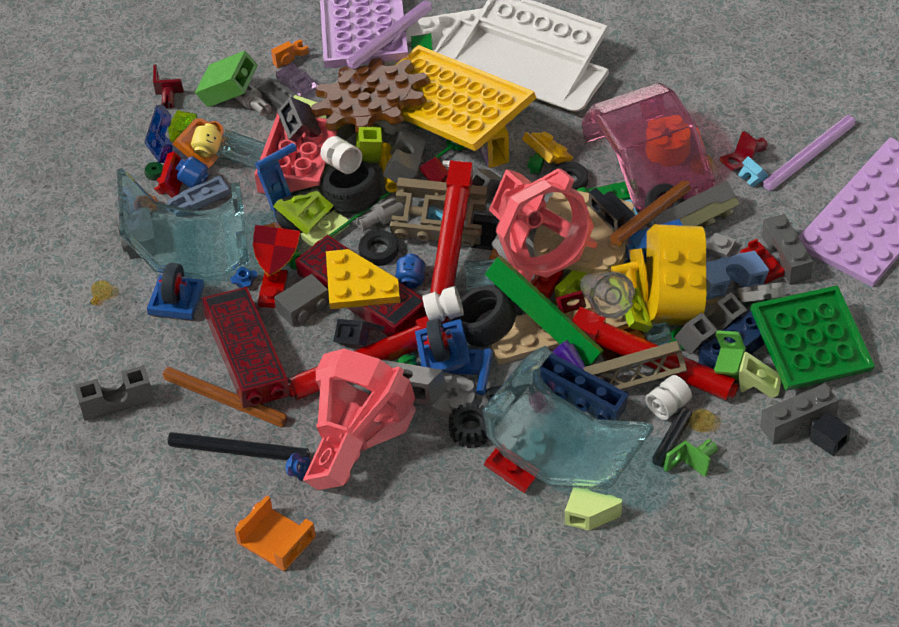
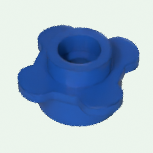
[230,267,257,288]
[286,453,311,481]

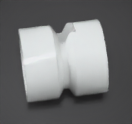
[321,136,362,174]
[423,286,464,322]
[645,375,692,420]

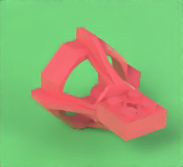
[489,168,598,282]
[303,349,416,490]

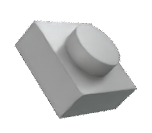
[706,233,736,258]

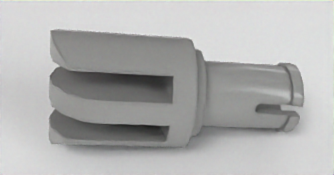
[234,83,271,117]
[356,196,405,232]

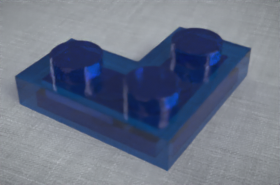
[144,104,173,163]

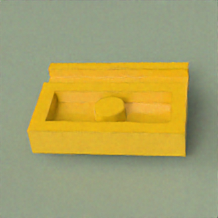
[522,132,573,164]

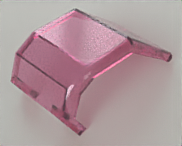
[582,83,715,212]

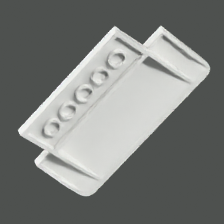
[434,0,609,112]

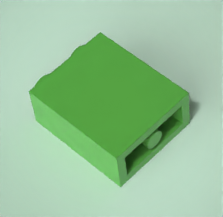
[195,51,258,107]

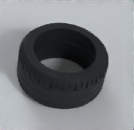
[322,161,382,214]
[452,285,517,347]

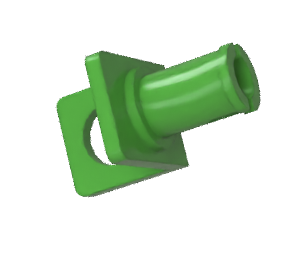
[714,331,746,381]
[663,439,718,477]

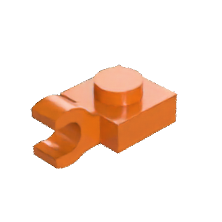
[271,39,309,68]

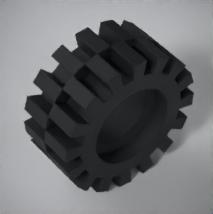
[448,402,493,448]

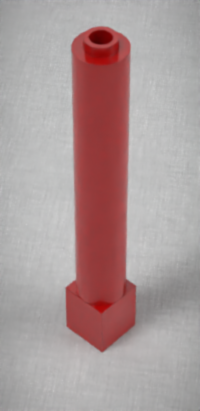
[430,160,474,318]
[572,307,739,401]
[288,316,449,400]

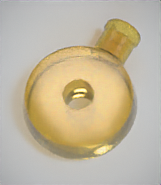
[90,280,113,306]

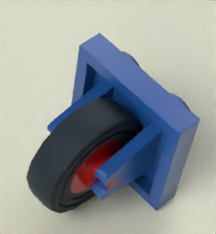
[147,262,205,320]
[415,318,471,373]

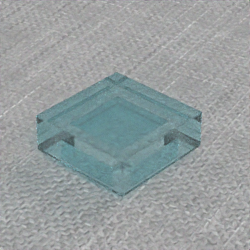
[646,322,673,345]

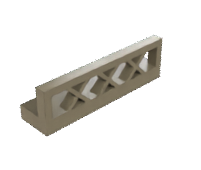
[583,341,687,390]

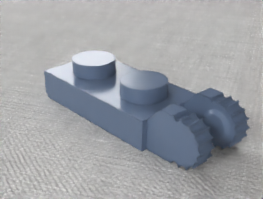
[167,176,231,218]

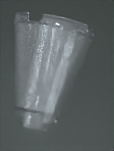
[580,272,635,319]

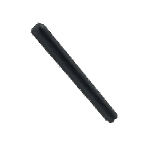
[167,432,310,460]

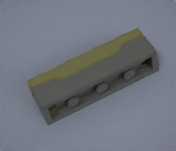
[646,181,739,228]

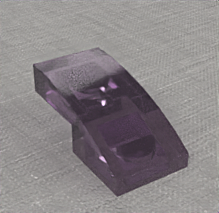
[276,63,318,97]

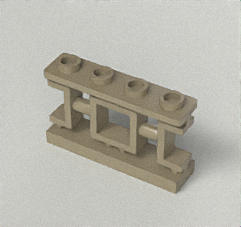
[390,178,488,246]

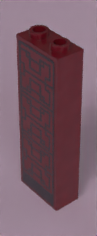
[295,235,427,337]
[202,287,289,409]

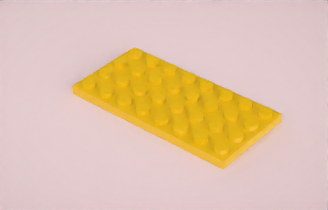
[395,45,536,151]

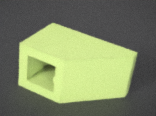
[565,487,622,530]

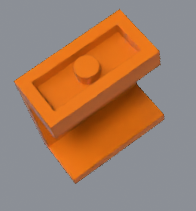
[235,495,316,572]

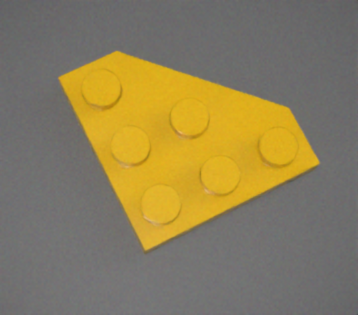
[326,249,400,309]

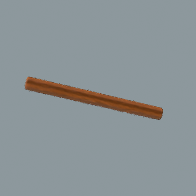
[609,180,691,245]
[162,366,288,427]

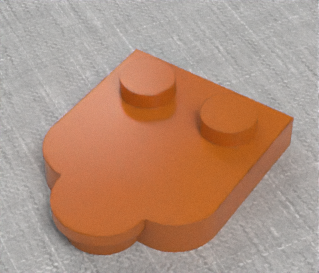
[173,118,228,169]

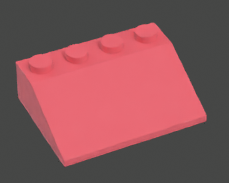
[255,113,338,193]

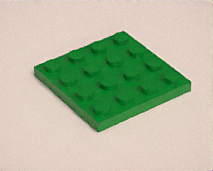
[750,285,875,391]

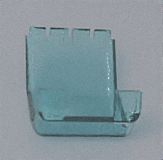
[117,168,249,281]
[482,345,654,490]

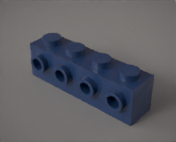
[698,299,768,369]
[530,349,629,426]

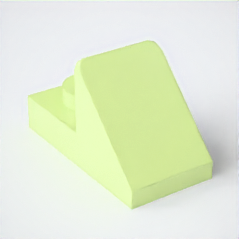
[739,352,781,398]

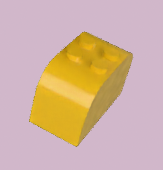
[647,224,706,325]

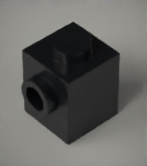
[810,412,851,456]

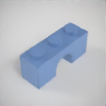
[706,251,769,300]

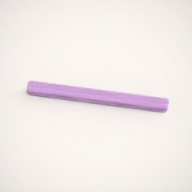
[347,0,432,69]
[763,115,856,191]

